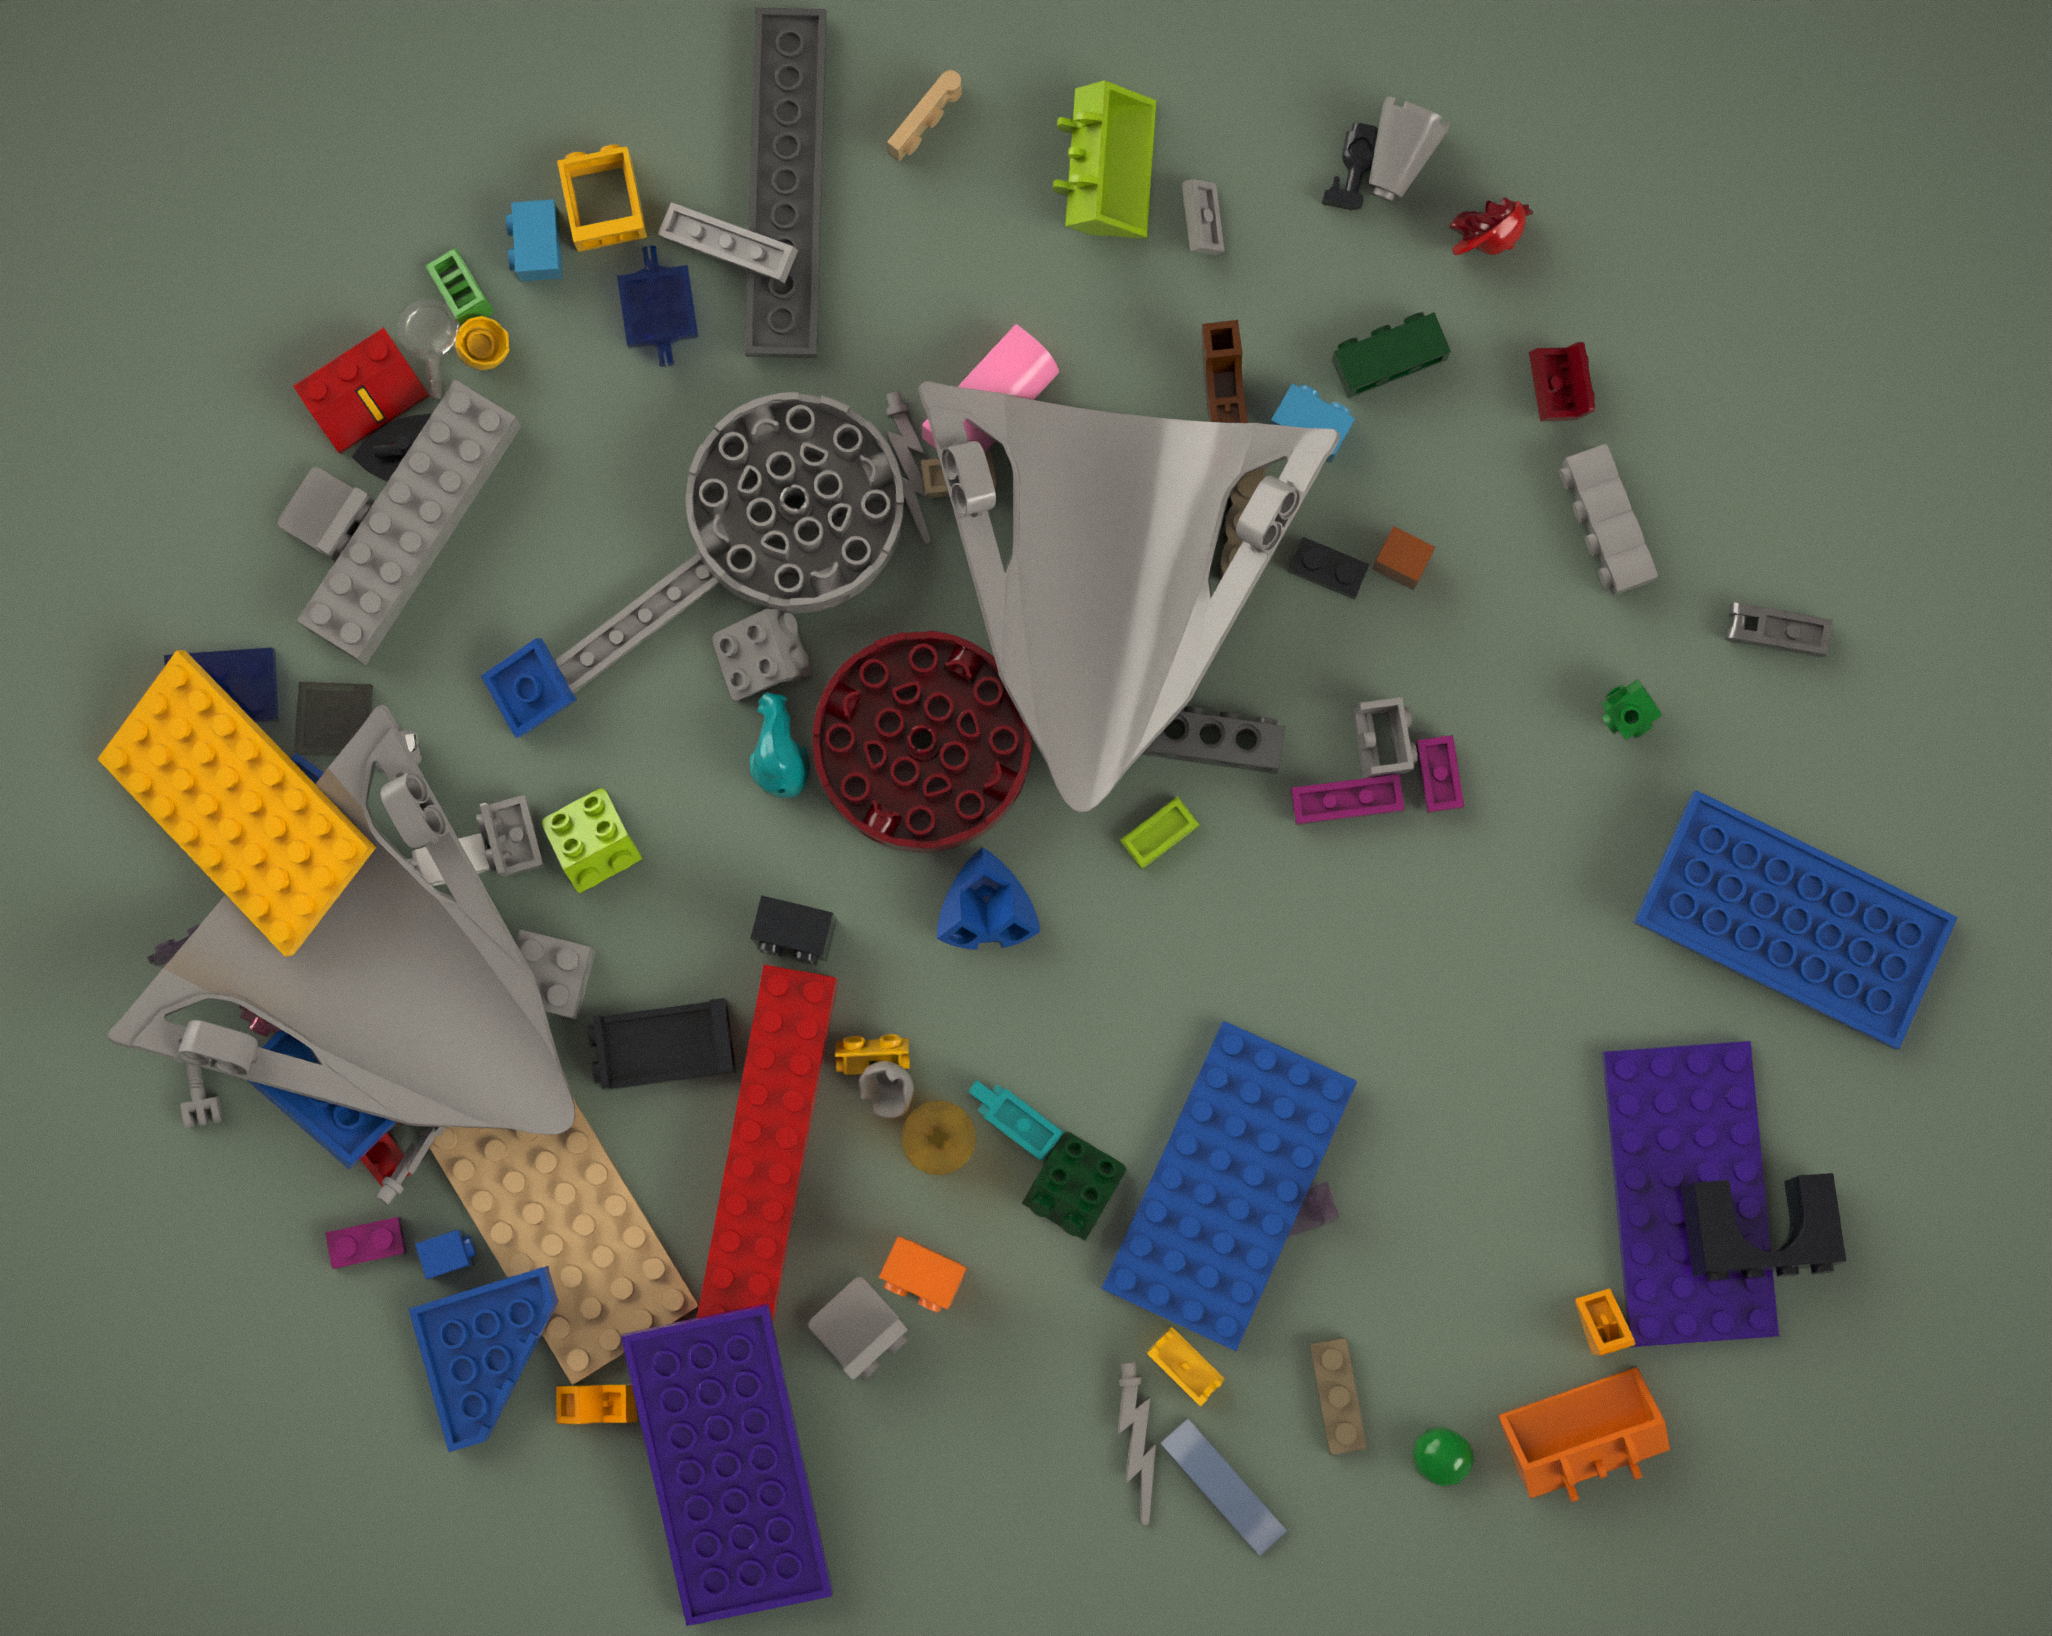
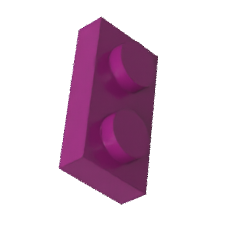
[1416,735,1464,813]
[325,1217,407,1269]

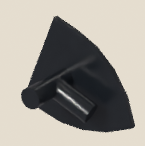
[352,414,432,481]

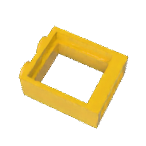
[557,144,648,252]

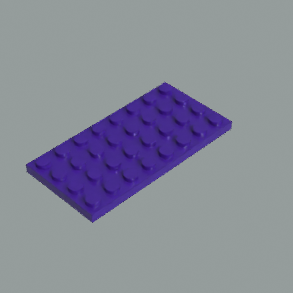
[1602,1041,1779,1347]
[621,1303,833,1626]

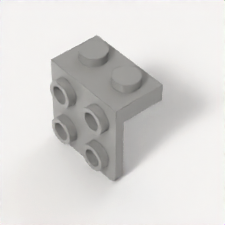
[278,467,375,562]
[712,609,812,701]
[808,1277,910,1380]

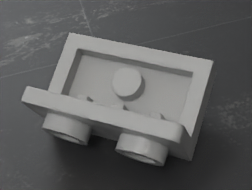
[476,795,545,877]

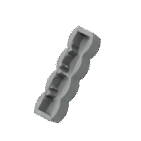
[1559,444,1658,596]

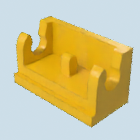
[1146,1326,1225,1407]

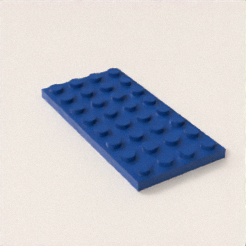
[1633,790,1958,1050]
[1101,1021,1357,1351]

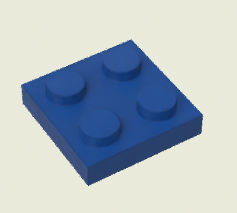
[481,638,577,738]

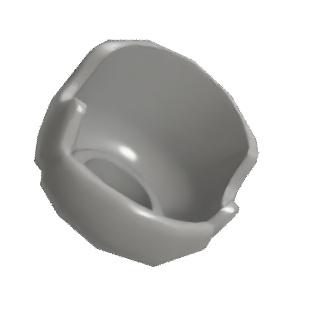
[859,1061,914,1119]

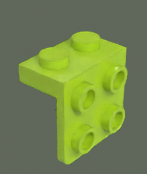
[542,788,643,894]

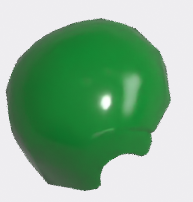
[1412,1427,1474,1487]

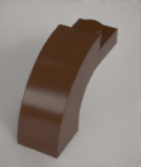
[1201,320,1248,423]

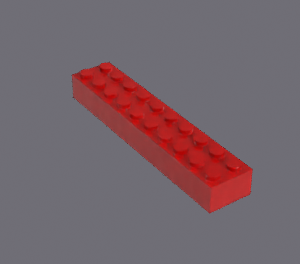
[697,964,838,1325]

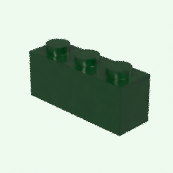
[1332,312,1451,398]

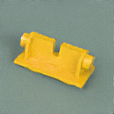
[835,1034,910,1075]

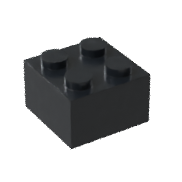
[750,895,837,966]

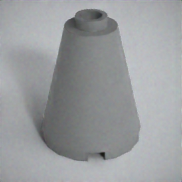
[1369,97,1451,202]

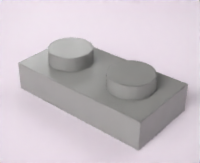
[1182,179,1225,256]

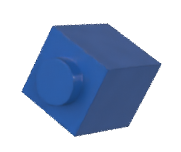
[415,1230,477,1279]

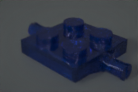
[617,245,699,367]

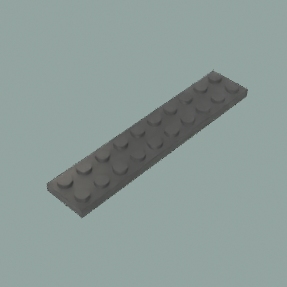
[745,8,827,358]

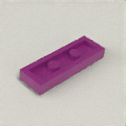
[1291,774,1405,825]

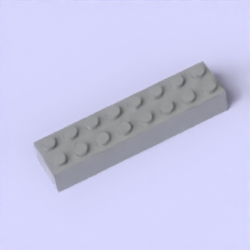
[297,379,522,666]

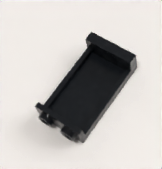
[588,998,736,1090]

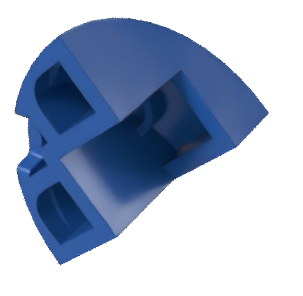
[937,847,1040,950]

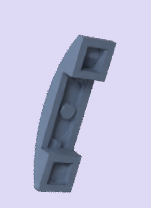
[1161,1418,1287,1556]

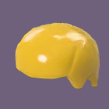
[455,316,510,371]

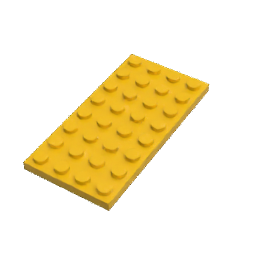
[97,650,376,957]

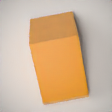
[1575,1288,1635,1356]

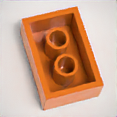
[879,1236,969,1313]

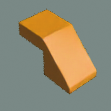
[556,1384,638,1424]

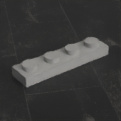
[658,202,798,284]

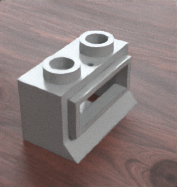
[1352,697,1417,778]

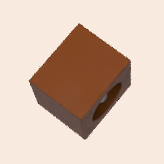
[1372,526,1436,590]

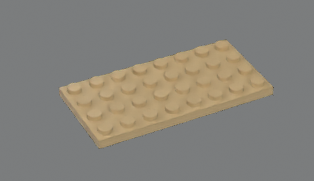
[421,1096,699,1385]

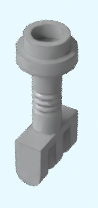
[177,1060,223,1128]

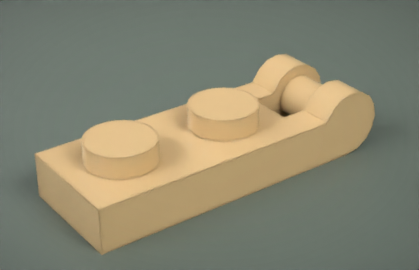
[887,70,962,162]

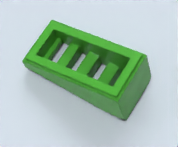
[425,247,494,326]

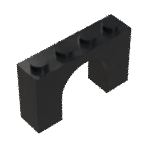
[1681,1173,1846,1282]

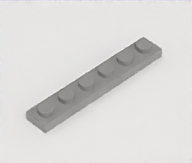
[555,553,720,694]

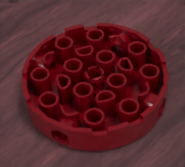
[812,631,1032,853]

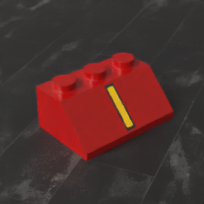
[293,327,430,454]

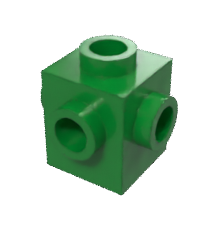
[1602,679,1662,740]

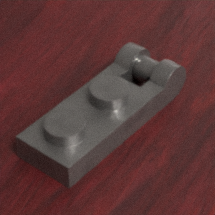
[1725,603,1832,657]

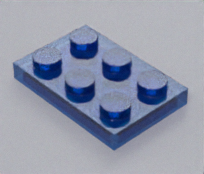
[164,647,279,722]

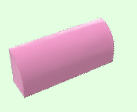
[922,324,1059,453]

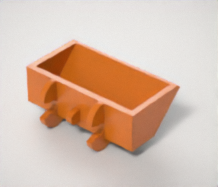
[1498,1367,1670,1503]

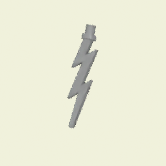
[884,392,933,545]
[376,1126,446,1205]
[1117,1362,1156,1525]

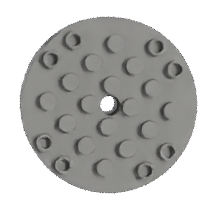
[685,392,904,614]

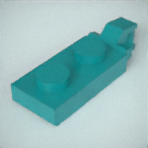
[968,1080,1064,1162]

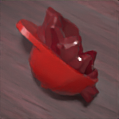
[1449,197,1533,256]

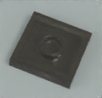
[294,682,373,756]

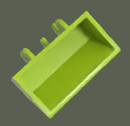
[1052,80,1156,239]

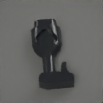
[1322,122,1378,210]

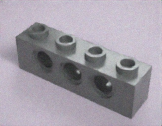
[1141,707,1285,774]

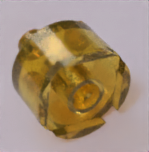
[902,1101,976,1176]

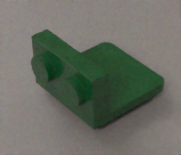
[1022,1132,1126,1241]

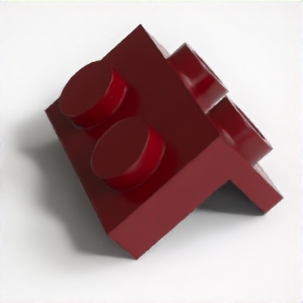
[1529,342,1595,422]

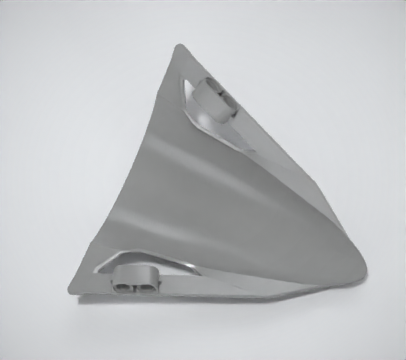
[918,381,1340,812]
[108,705,575,1135]

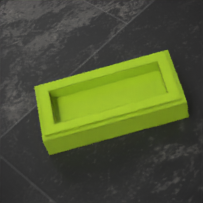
[1120,796,1200,870]

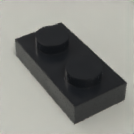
[1288,537,1370,600]

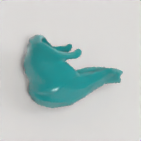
[750,692,810,798]

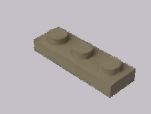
[1309,1338,1367,1455]

